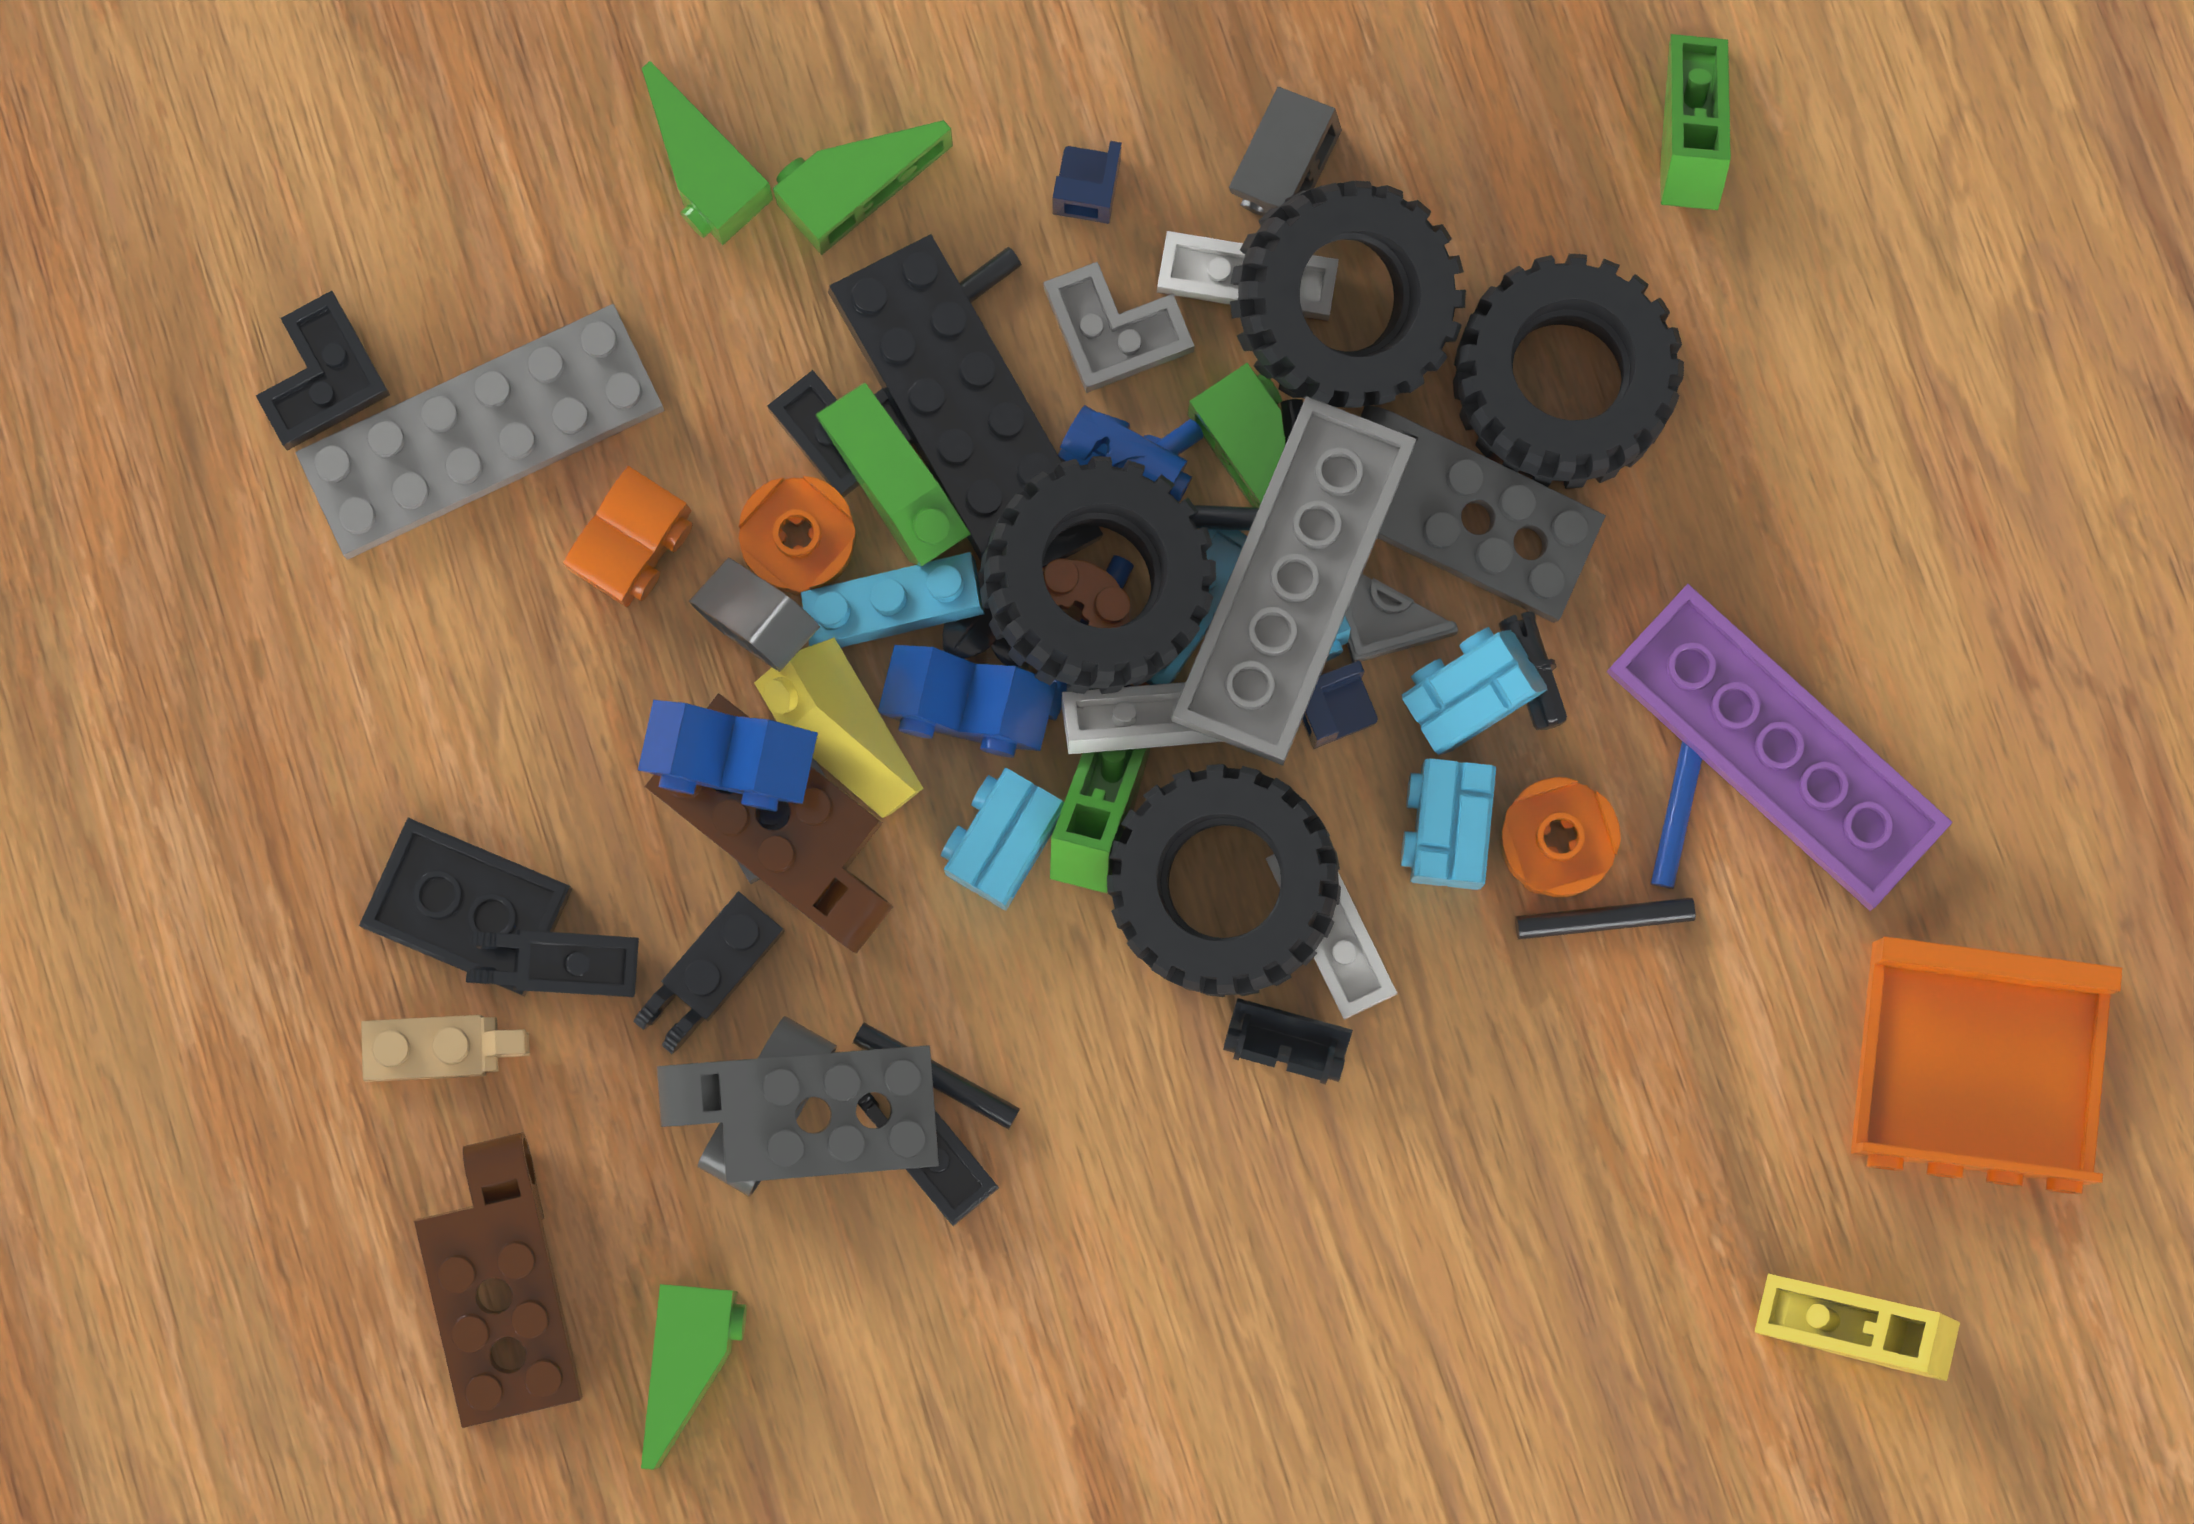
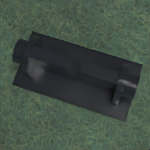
[1223,998,1353,1085]

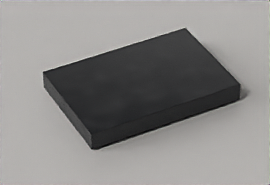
[359,818,573,997]

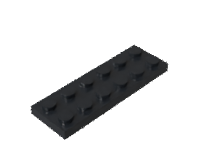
[828,234,1103,567]

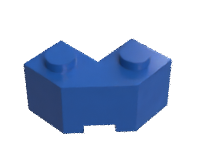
[878,645,1057,758]
[638,700,818,811]

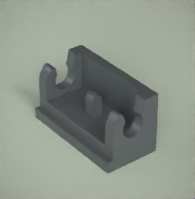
[1229,86,1342,217]

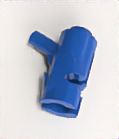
[1058,405,1203,502]

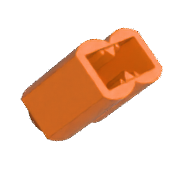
[563,466,693,608]

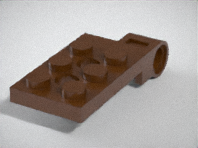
[645,693,893,954]
[414,1132,583,1428]

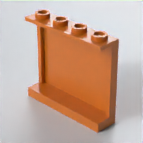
[1851,936,2123,1194]

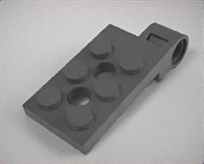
[1360,405,1606,623]
[657,1045,939,1183]

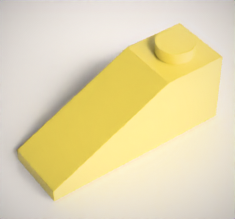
[754,638,924,818]
[1754,1274,1960,1381]

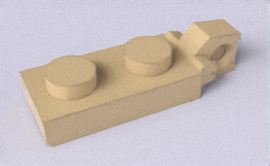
[361,1015,530,1082]

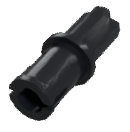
[1499,612,1567,730]

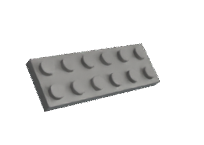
[295,304,665,560]
[1172,396,1416,765]

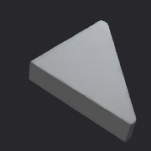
[1345,574,1458,663]

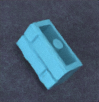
[1401,627,1547,755]
[1401,758,1496,890]
[940,768,1064,911]

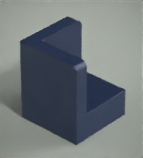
[1052,141,1122,224]
[1302,661,1378,749]

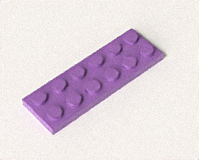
[1607,584,1953,911]

